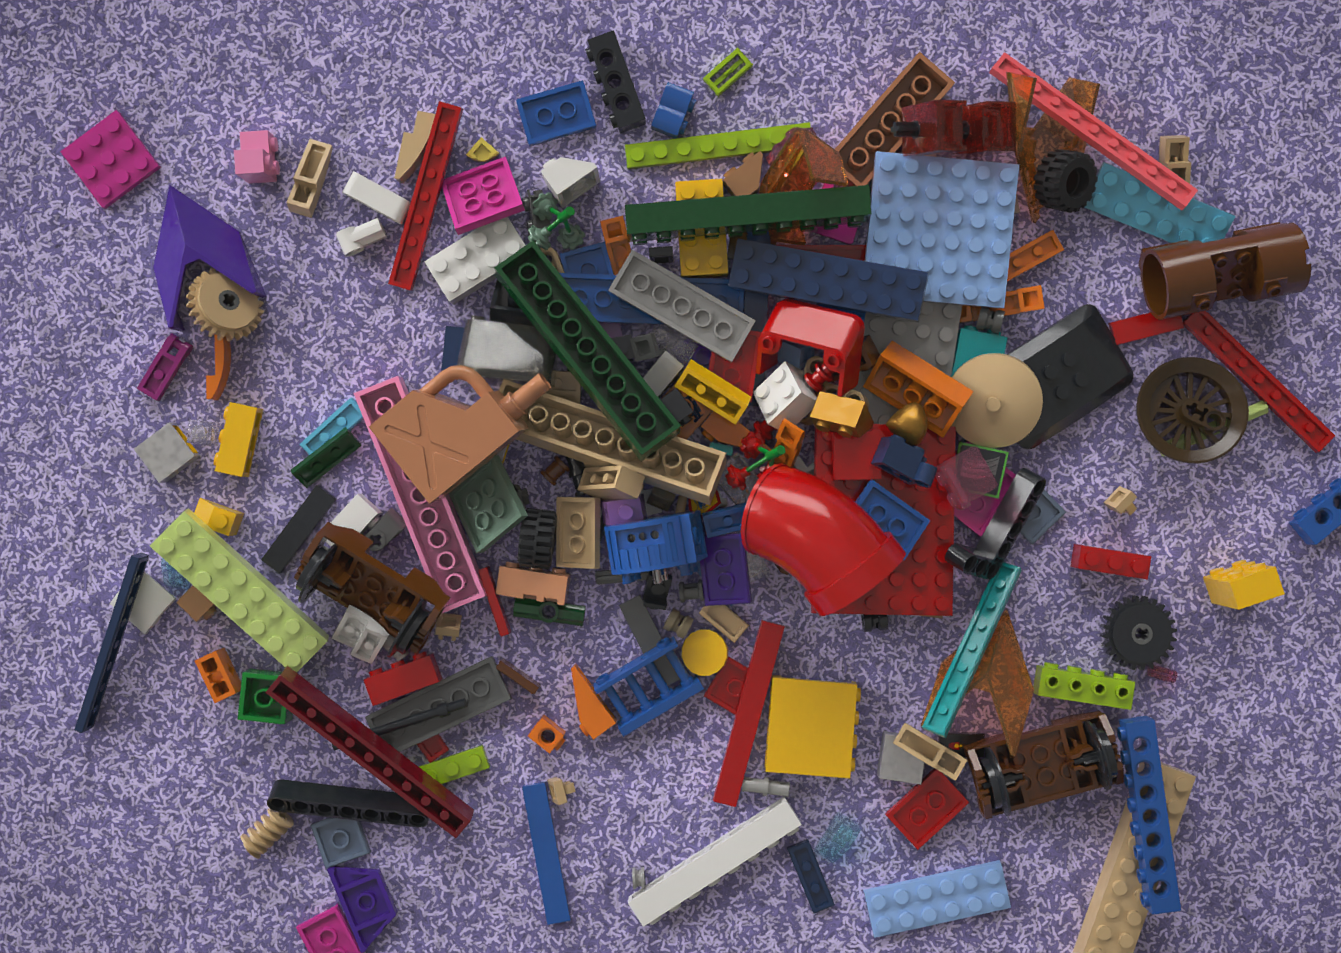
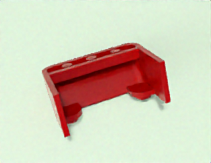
[756,298,865,397]

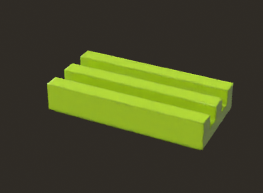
[703,47,753,97]

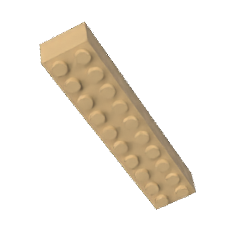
[499,379,727,505]
[1072,762,1196,953]

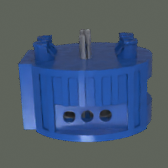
[604,510,708,584]

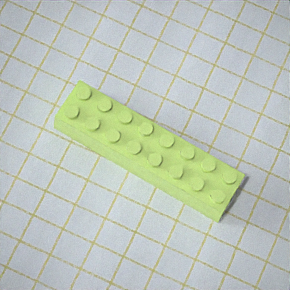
[150,508,329,672]

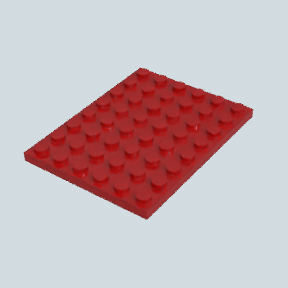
[811,424,956,616]

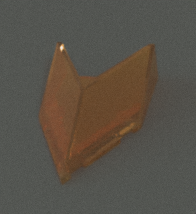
[1006,72,1100,223]
[921,610,1034,759]

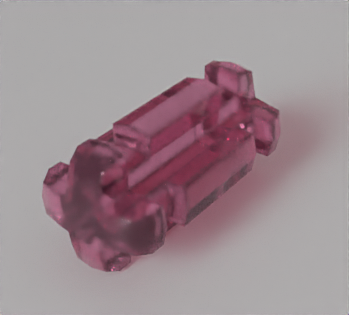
[1147,665,1177,683]

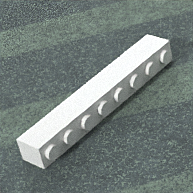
[628,796,802,927]

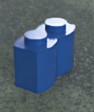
[651,82,696,139]

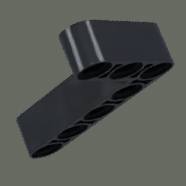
[945,468,1046,580]

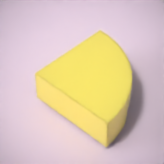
[466,137,499,162]

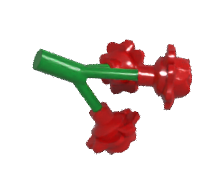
[725,432,785,491]

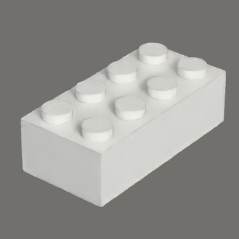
[424,217,526,305]

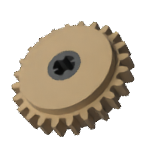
[186,268,264,342]

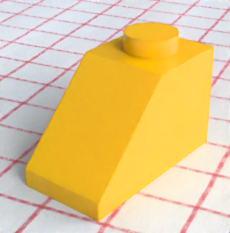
[194,498,244,536]

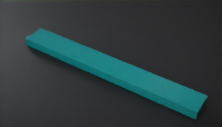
[922,562,1022,738]

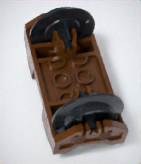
[294,522,451,658]
[963,710,1124,819]

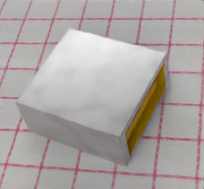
[134,422,201,483]
[877,731,924,784]

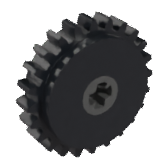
[1100,595,1177,670]

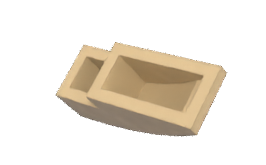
[394,111,435,183]
[1159,135,1191,184]
[286,139,333,218]
[893,723,968,781]

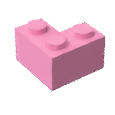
[234,130,280,184]

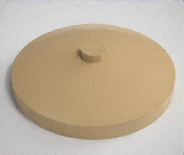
[952,353,1043,448]

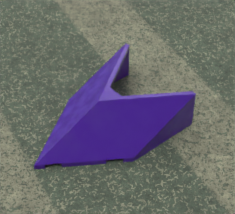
[153,185,267,332]

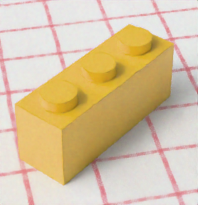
[675,359,751,425]
[214,402,263,477]

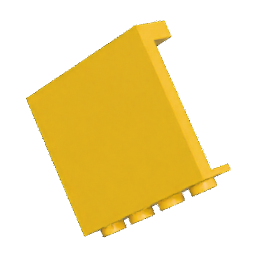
[764,675,861,778]

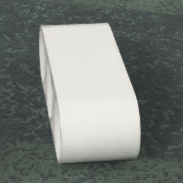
[342,171,411,225]

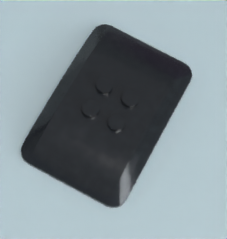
[1006,304,1134,449]

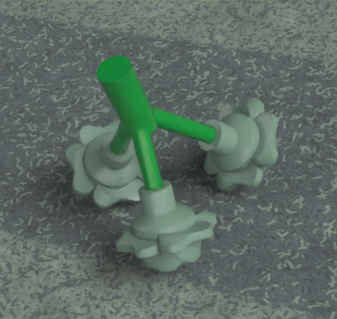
[528,192,585,250]

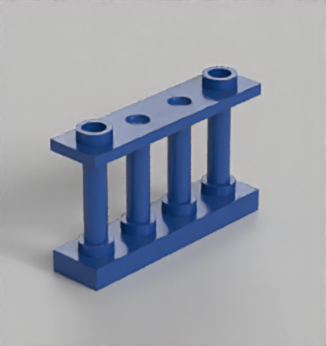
[593,636,704,737]

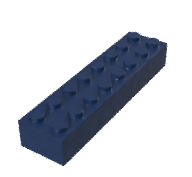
[728,239,929,323]

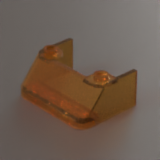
[759,127,848,245]

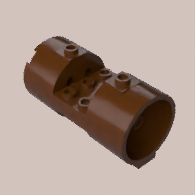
[1138,222,1311,320]

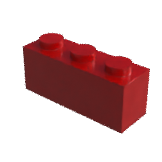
[1070,544,1152,580]
[363,651,443,706]

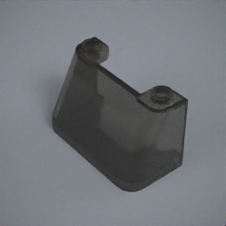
[457,315,558,387]

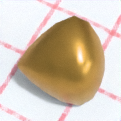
[886,402,928,446]

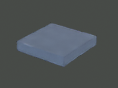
[1020,489,1066,545]
[310,817,371,869]

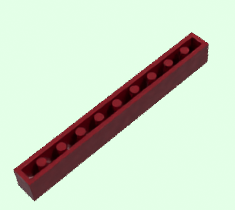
[265,666,474,838]

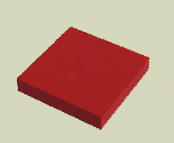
[832,431,882,481]
[704,656,748,715]

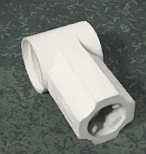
[336,218,387,257]

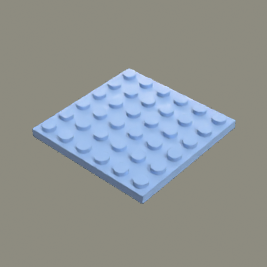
[865,151,1019,309]

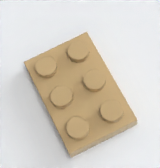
[556,497,600,569]

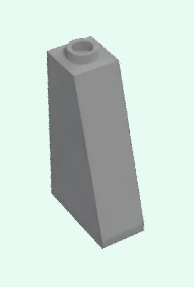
[643,351,684,398]

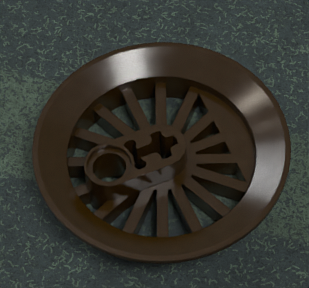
[1136,357,1249,464]

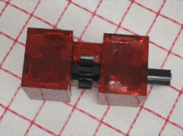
[891,100,1016,157]

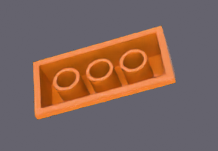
[863,340,974,438]

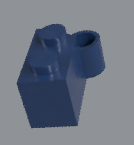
[871,435,938,488]

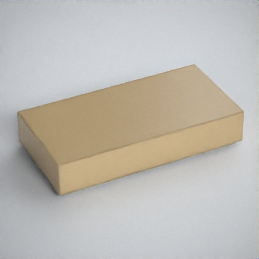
[699,605,749,643]

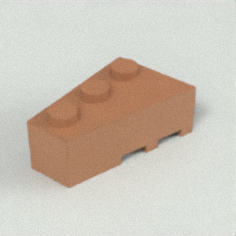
[496,561,571,605]

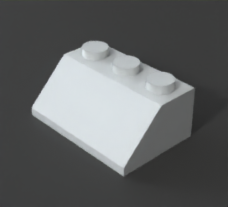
[541,157,601,208]

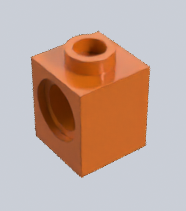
[528,714,566,754]

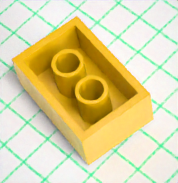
[1203,560,1285,610]

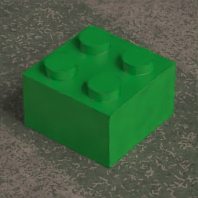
[238,668,293,725]

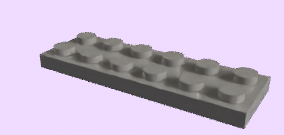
[608,250,756,363]

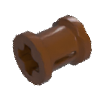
[540,455,570,486]

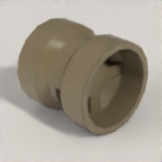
[663,608,694,639]

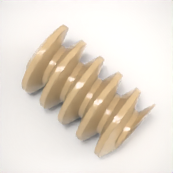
[240,808,294,859]

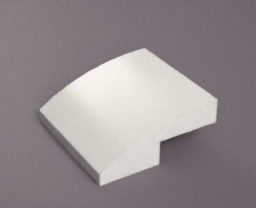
[110,571,176,635]
[331,605,389,664]

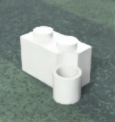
[326,494,382,546]

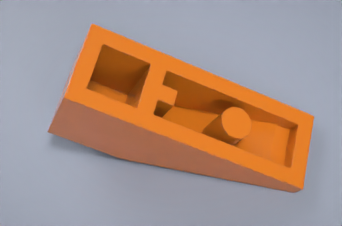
[700,411,772,451]
[571,664,617,740]

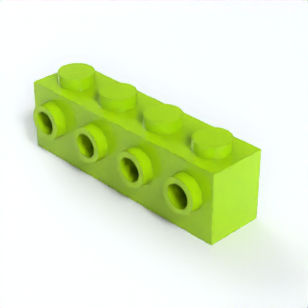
[1032,662,1135,710]

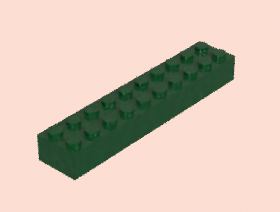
[625,185,872,245]
[494,241,681,462]

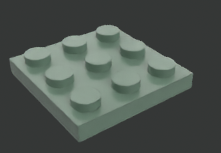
[449,455,528,553]

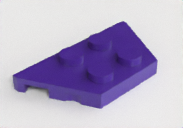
[327,866,398,953]

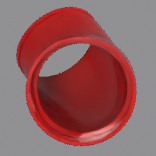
[741,463,906,616]

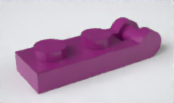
[137,333,193,401]

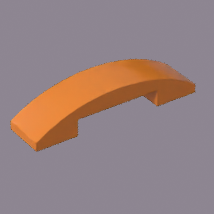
[600,215,631,275]
[960,285,1045,323]
[206,334,231,400]
[756,418,805,482]

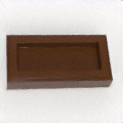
[496,658,541,694]

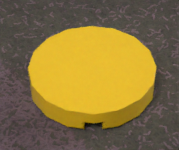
[682,629,728,676]

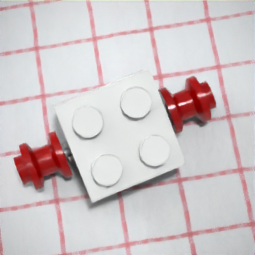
[753,361,834,441]

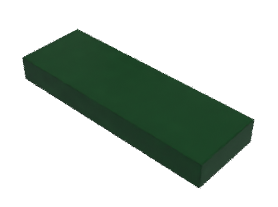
[290,427,362,488]

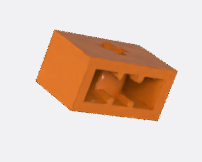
[195,647,241,703]

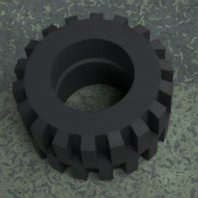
[1033,149,1098,213]
[517,508,557,570]

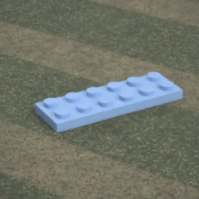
[863,860,1011,938]

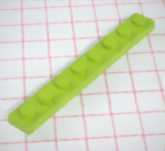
[625,122,813,170]

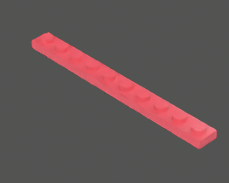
[989,52,1198,211]

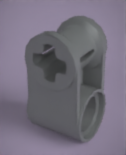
[366,508,406,551]

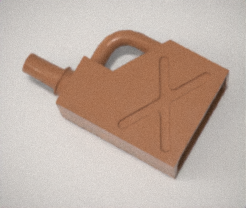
[369,365,552,504]

